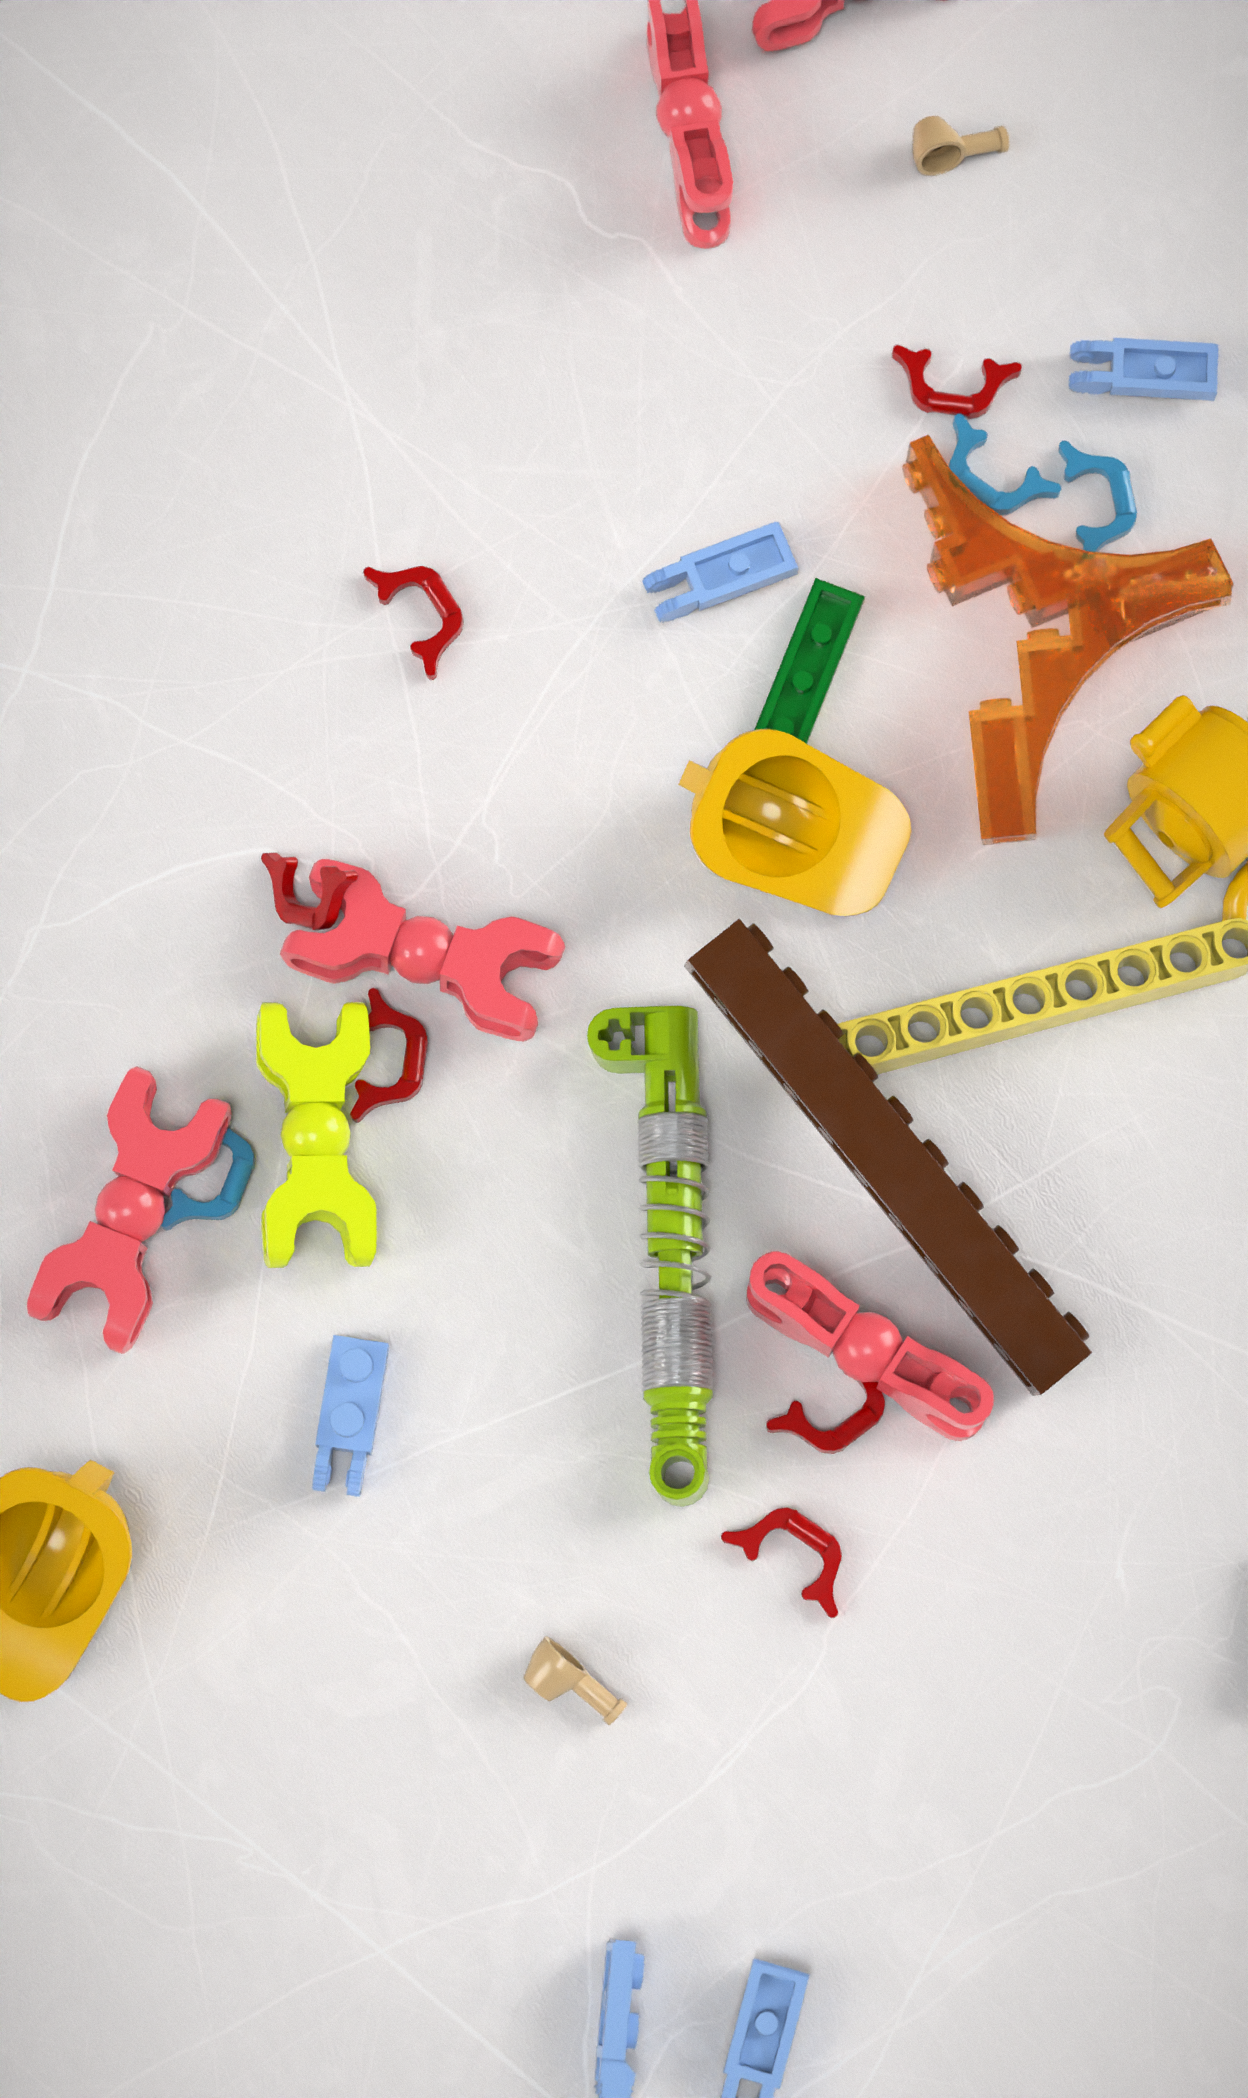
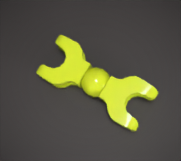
[256,1002,377,1268]

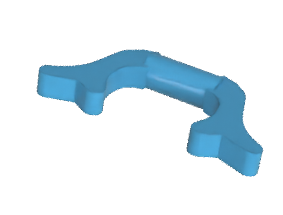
[948,414,1061,516]
[1059,440,1137,568]
[161,1128,255,1231]

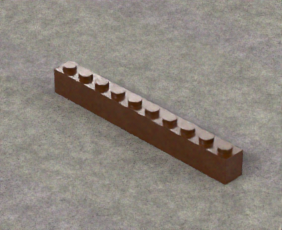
[684,918,1092,1396]

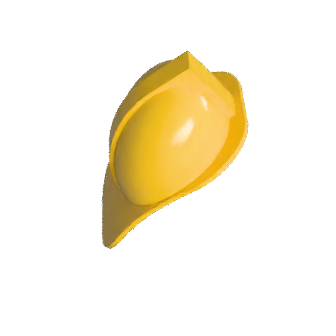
[678,729,912,916]
[0,1460,132,1702]

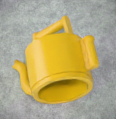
[1104,695,1248,921]

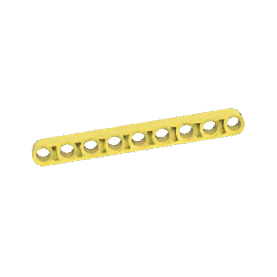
[838,918,1248,1075]

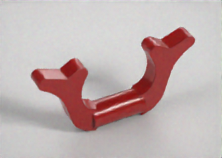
[892,344,1022,419]
[363,566,464,680]
[261,852,358,930]
[350,988,429,1123]
[766,1372,885,1454]
[721,1508,842,1618]

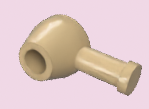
[912,116,1009,176]
[523,1636,627,1725]

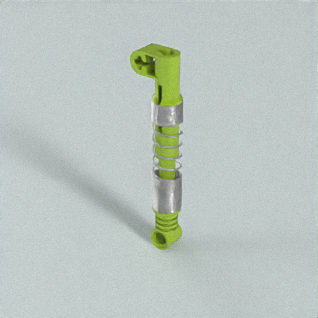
[587,1006,714,1507]

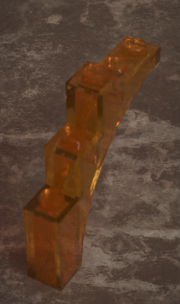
[902,435,1234,650]
[969,558,1232,845]

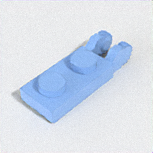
[1069,338,1218,401]
[642,521,798,622]
[312,1335,389,1497]
[594,1939,644,2098]
[720,1958,810,2098]

